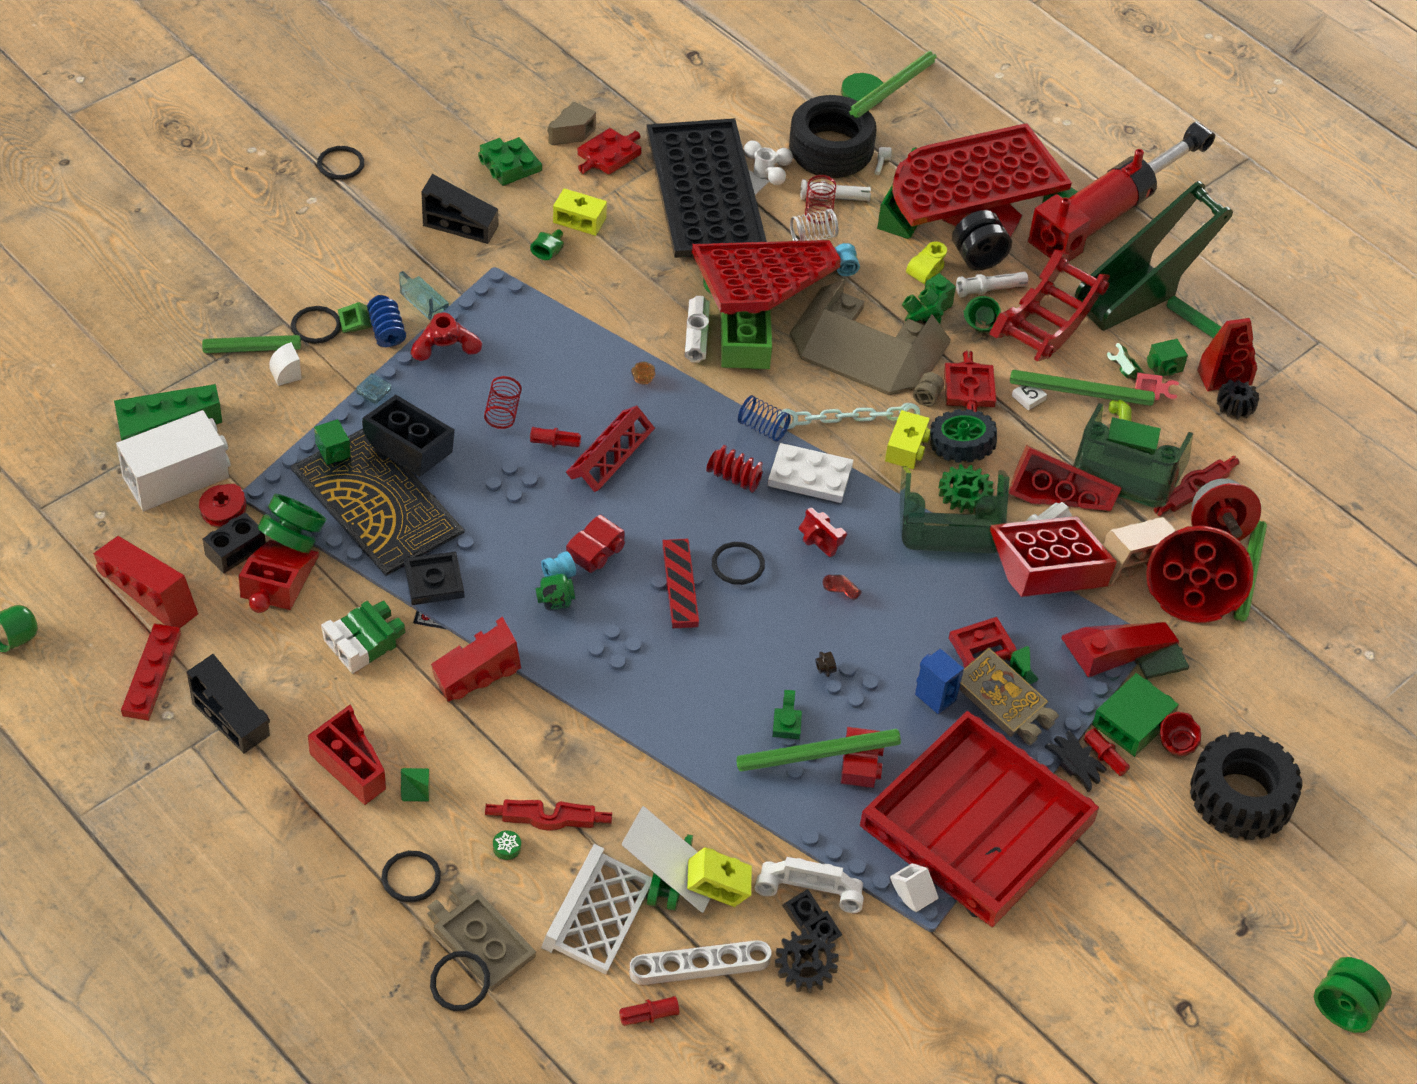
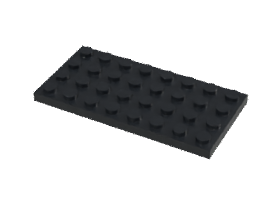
[646,118,767,258]

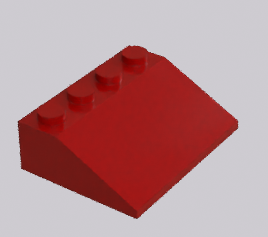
[990,516,1117,597]

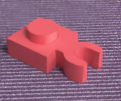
[1135,372,1179,400]

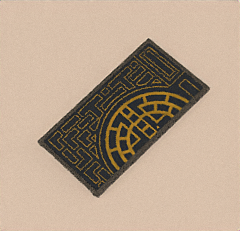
[291,428,465,576]

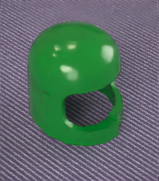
[963,296,1002,332]
[0,605,38,652]

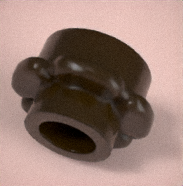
[815,651,837,677]

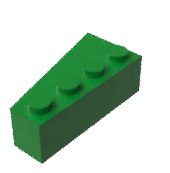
[114,384,222,441]

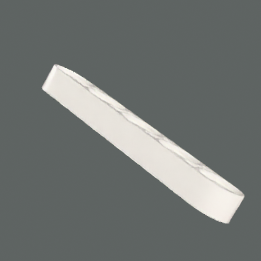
[629,940,771,985]

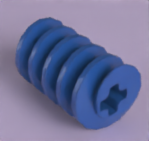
[367,295,406,348]

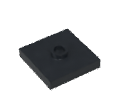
[404,551,465,605]

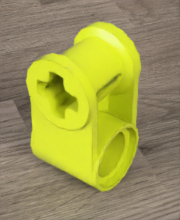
[906,241,947,285]

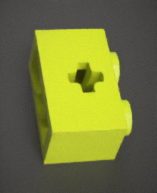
[553,188,607,236]
[885,410,930,469]
[687,847,752,907]

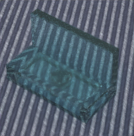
[399,271,449,320]

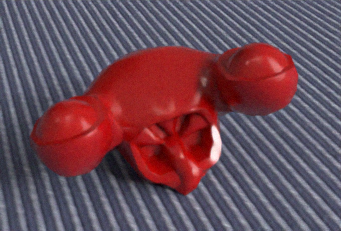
[410,312,482,361]

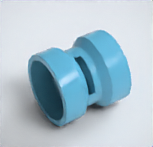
[835,243,860,276]
[541,551,576,578]

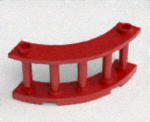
[989,249,1110,361]

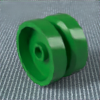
[258,493,327,553]
[1313,957,1392,1033]

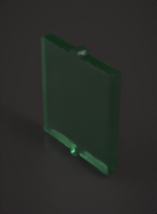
[1134,643,1189,679]

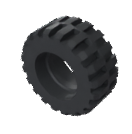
[1190,732,1303,840]

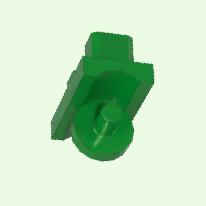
[902,287,948,324]

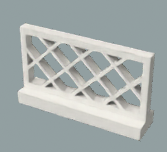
[541,844,652,975]

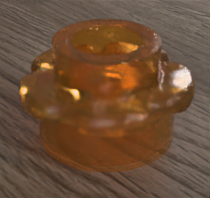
[631,362,655,384]

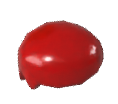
[1160,711,1202,756]

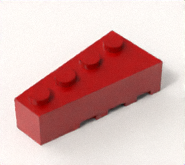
[93,536,198,628]

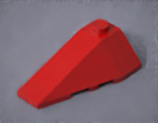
[1197,318,1258,391]
[1008,445,1122,511]
[1061,622,1179,678]

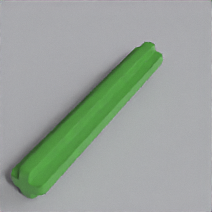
[202,335,301,353]

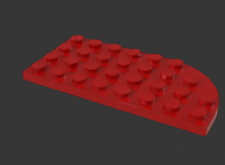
[892,123,1072,226]

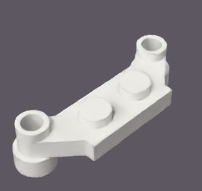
[755,857,864,913]

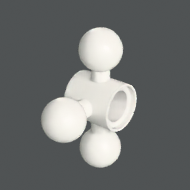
[744,141,793,185]

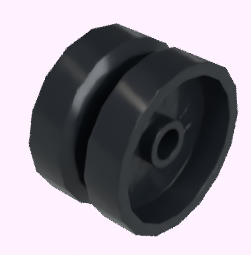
[952,210,1012,270]

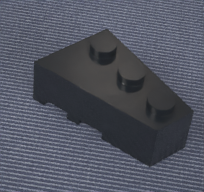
[421,174,499,244]
[186,654,270,754]

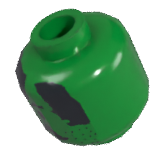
[535,574,576,611]

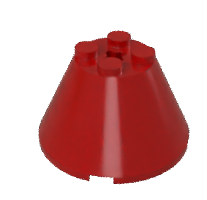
[1147,526,1254,623]

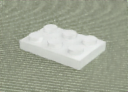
[768,443,853,503]

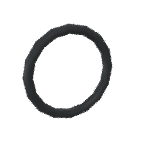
[317,146,365,180]
[291,306,341,344]
[712,542,765,585]
[381,850,441,902]
[430,951,490,1011]

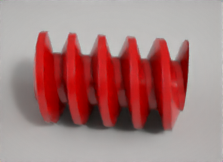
[706,445,763,493]

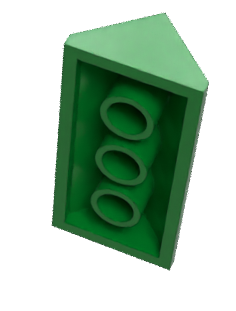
[877,147,918,239]

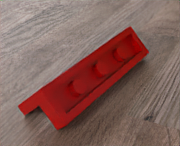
[566,405,655,492]

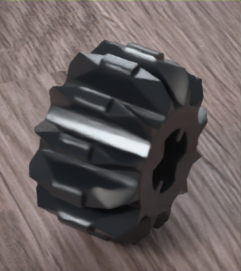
[1217,378,1259,420]

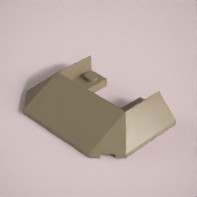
[790,279,951,395]

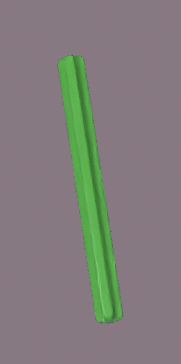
[1010,370,1155,406]
[736,729,901,772]

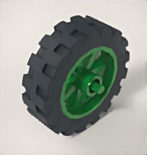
[930,409,997,463]

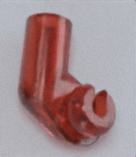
[822,575,862,601]

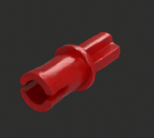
[530,427,581,448]
[1083,728,1130,776]
[619,996,680,1026]

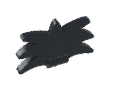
[1045,731,1107,792]

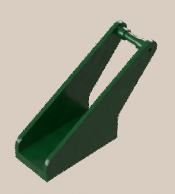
[1075,181,1233,331]

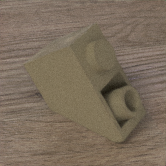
[547,101,596,145]

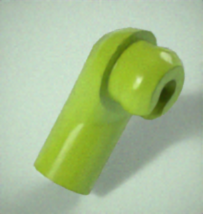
[1108,400,1131,421]

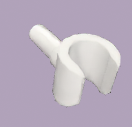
[875,147,891,175]

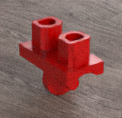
[798,508,847,557]

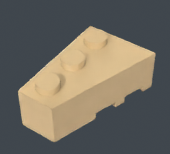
[1103,517,1176,588]

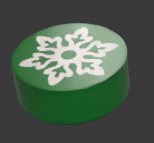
[493,830,521,860]

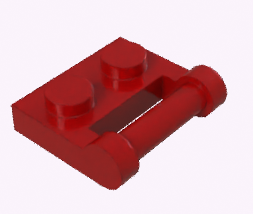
[949,617,1017,668]

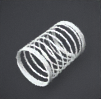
[790,209,839,241]

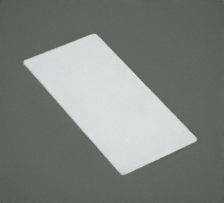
[622,806,710,913]

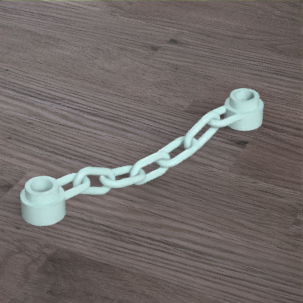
[777,402,920,429]

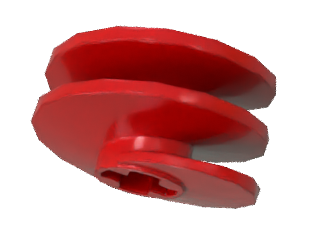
[199,484,247,527]

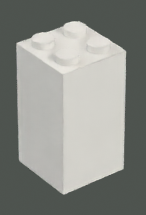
[116,410,231,511]

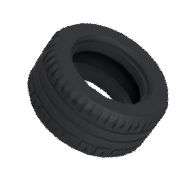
[789,95,877,178]

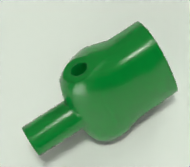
[530,229,564,260]

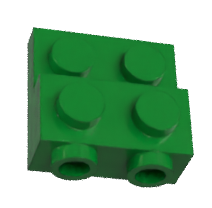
[478,137,542,186]

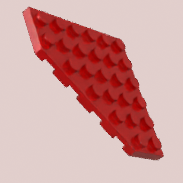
[692,240,841,314]

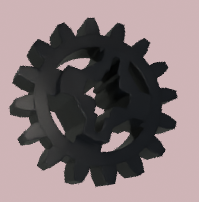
[775,928,839,993]

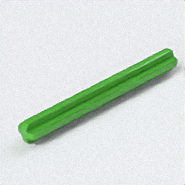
[1233,521,1267,622]

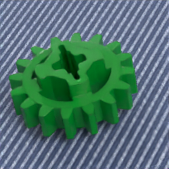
[938,464,994,514]

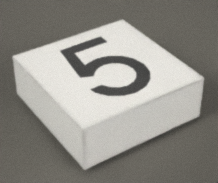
[1012,386,1047,411]

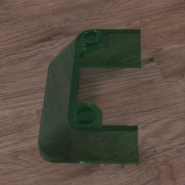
[1073,403,1193,508]
[899,466,1010,553]

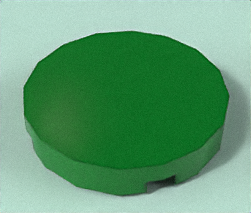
[841,73,883,106]

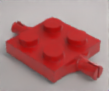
[577,128,642,175]
[944,350,996,412]

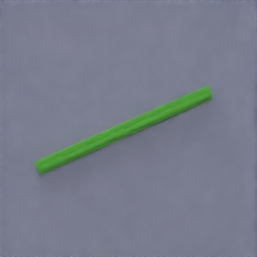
[849,51,937,118]

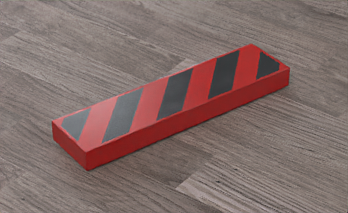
[662,539,699,628]

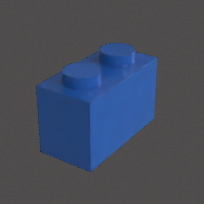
[915,648,964,714]

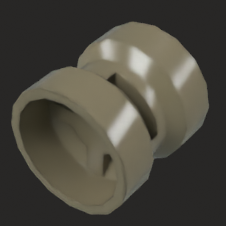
[913,372,944,406]

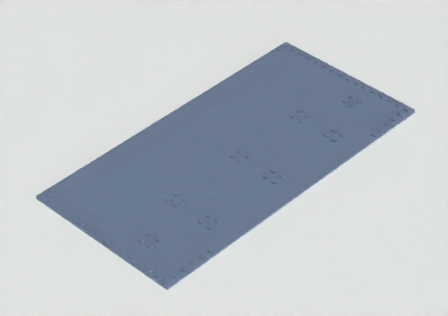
[243,267,1142,932]

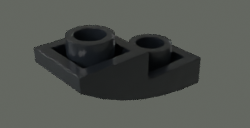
[782,889,842,945]

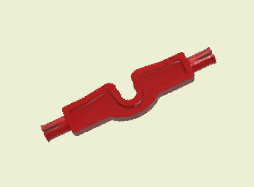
[1154,456,1240,516]
[485,799,612,830]

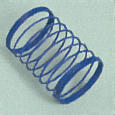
[737,395,791,442]

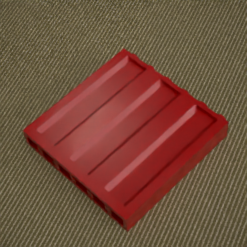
[860,711,1099,928]

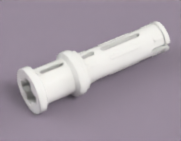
[800,179,871,202]
[956,271,1028,298]

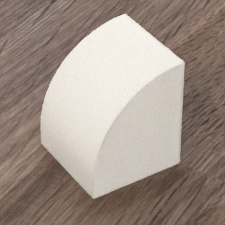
[269,342,301,386]
[890,863,939,912]

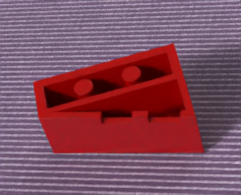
[431,616,521,702]
[308,704,386,805]

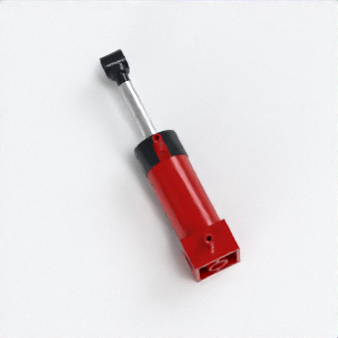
[1028,121,1216,262]

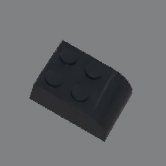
[362,394,455,477]

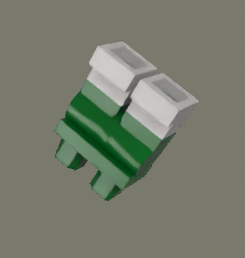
[321,600,406,674]

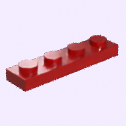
[121,623,181,721]

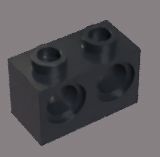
[202,512,266,574]

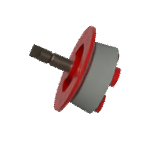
[1191,479,1262,541]

